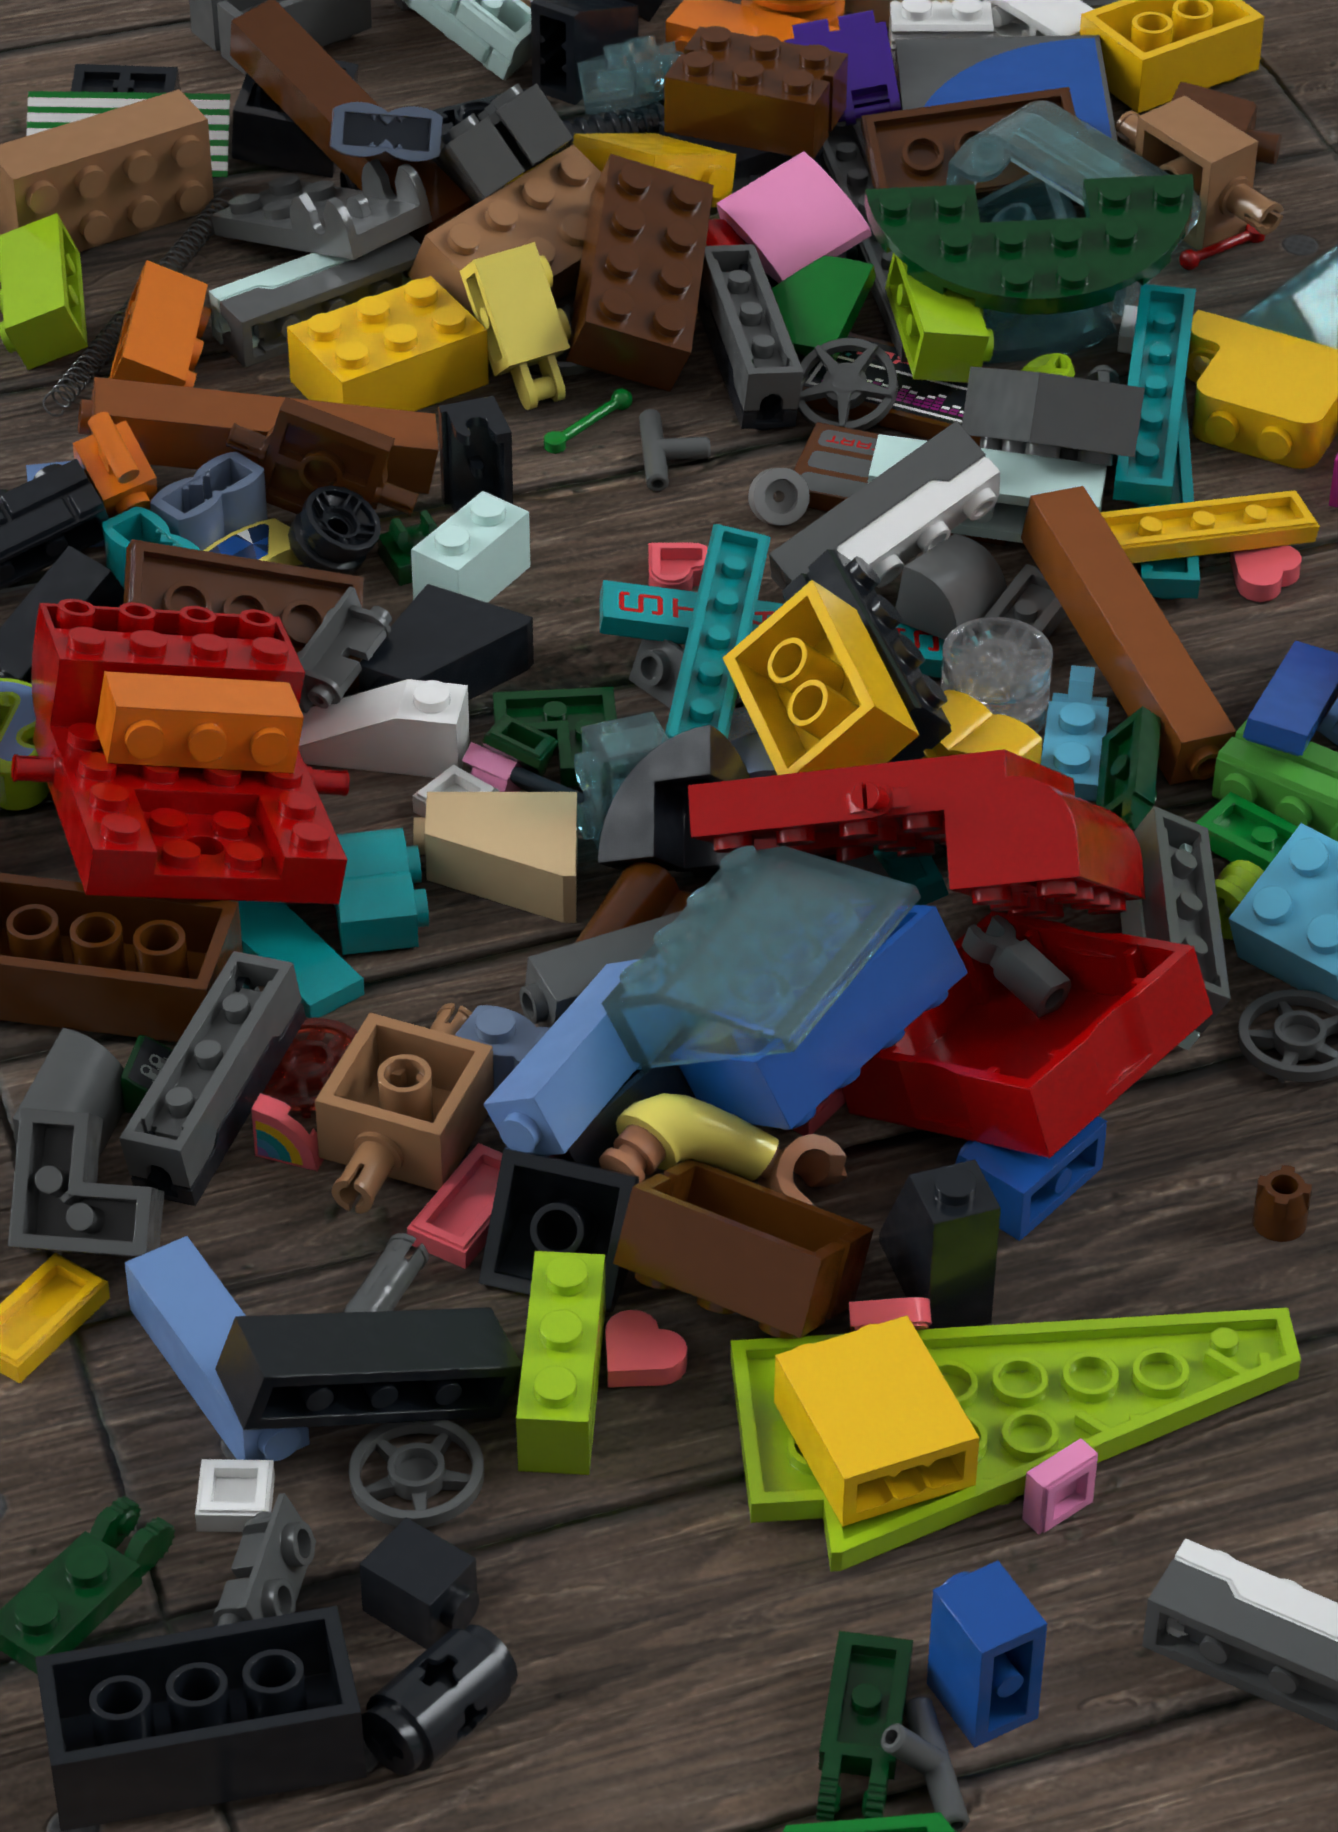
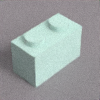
[411,491,530,603]

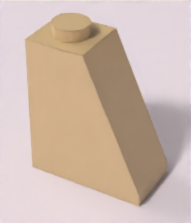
[413,792,578,923]

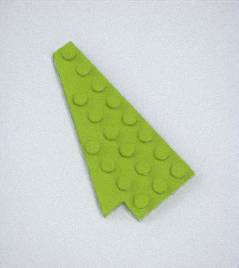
[731,1308,1301,1572]

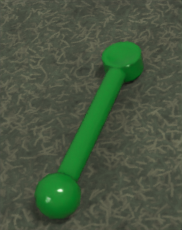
[544,388,633,454]

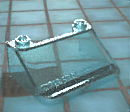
[946,100,1201,317]

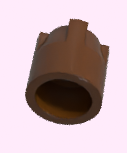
[1252,1165,1312,1242]

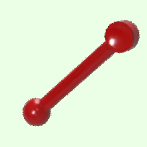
[1179,224,1266,270]

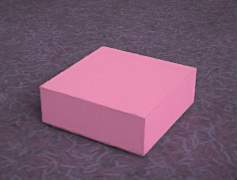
[1022,1438,1098,1535]

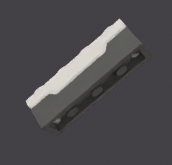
[769,421,1000,590]
[1142,1538,1338,1731]

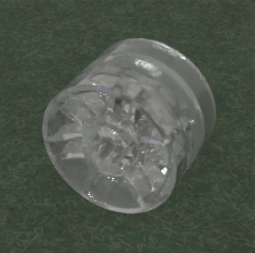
[940,617,1053,733]

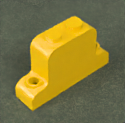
[1186,310,1338,469]

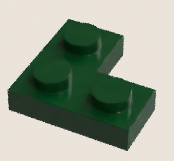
[493,687,622,787]

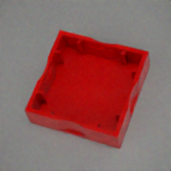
[842,911,1213,1158]

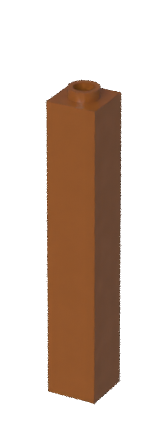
[78,377,439,494]
[1021,486,1236,785]

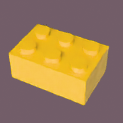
[1079,0,1265,113]
[287,276,489,411]
[723,580,919,775]

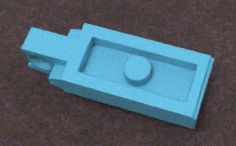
[1041,665,1109,802]

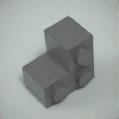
[8,1108,164,1258]

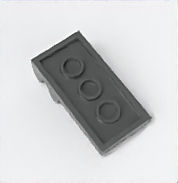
[210,159,432,260]

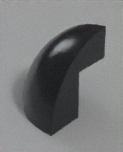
[598,725,769,878]

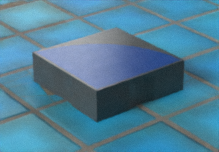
[894,35,1119,204]

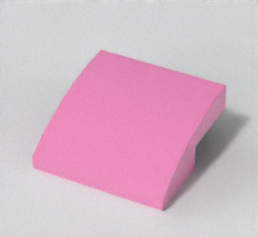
[716,151,872,284]

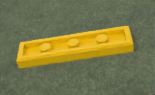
[1100,490,1320,563]

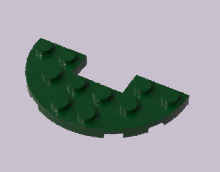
[865,174,1194,315]

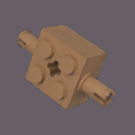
[1115,95,1283,250]
[315,1003,494,1214]

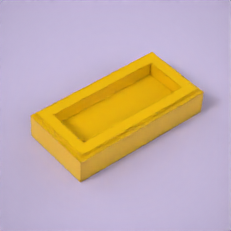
[0,1253,110,1384]

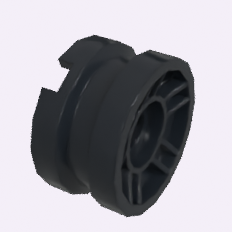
[288,485,381,575]

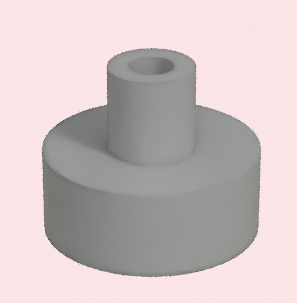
[748,468,809,525]

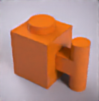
[73,412,157,519]

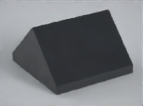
[478,1148,639,1313]

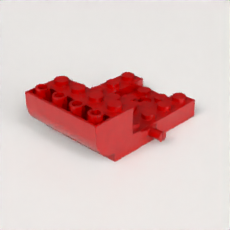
[11,599,350,904]
[688,749,1145,920]

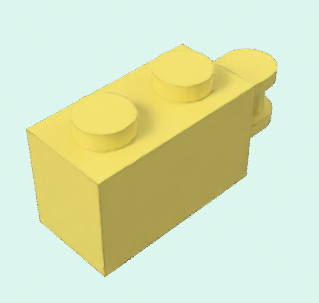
[460,242,571,410]

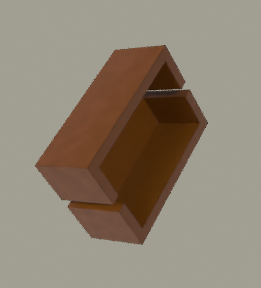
[664,26,848,160]
[613,1159,874,1339]

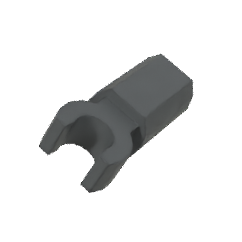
[962,914,1072,1018]

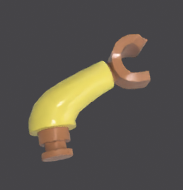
[599,1093,847,1205]

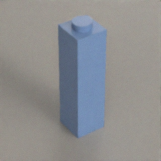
[483,956,686,1156]
[125,1236,310,1461]

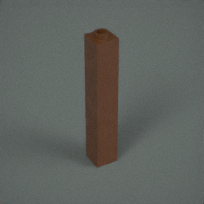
[230,0,471,244]

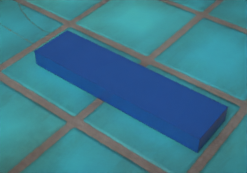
[1243,640,1338,756]

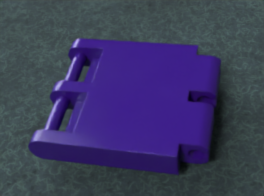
[784,10,902,126]

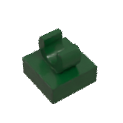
[377,510,438,586]

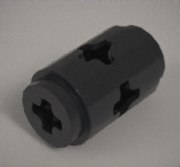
[362,1624,518,1776]

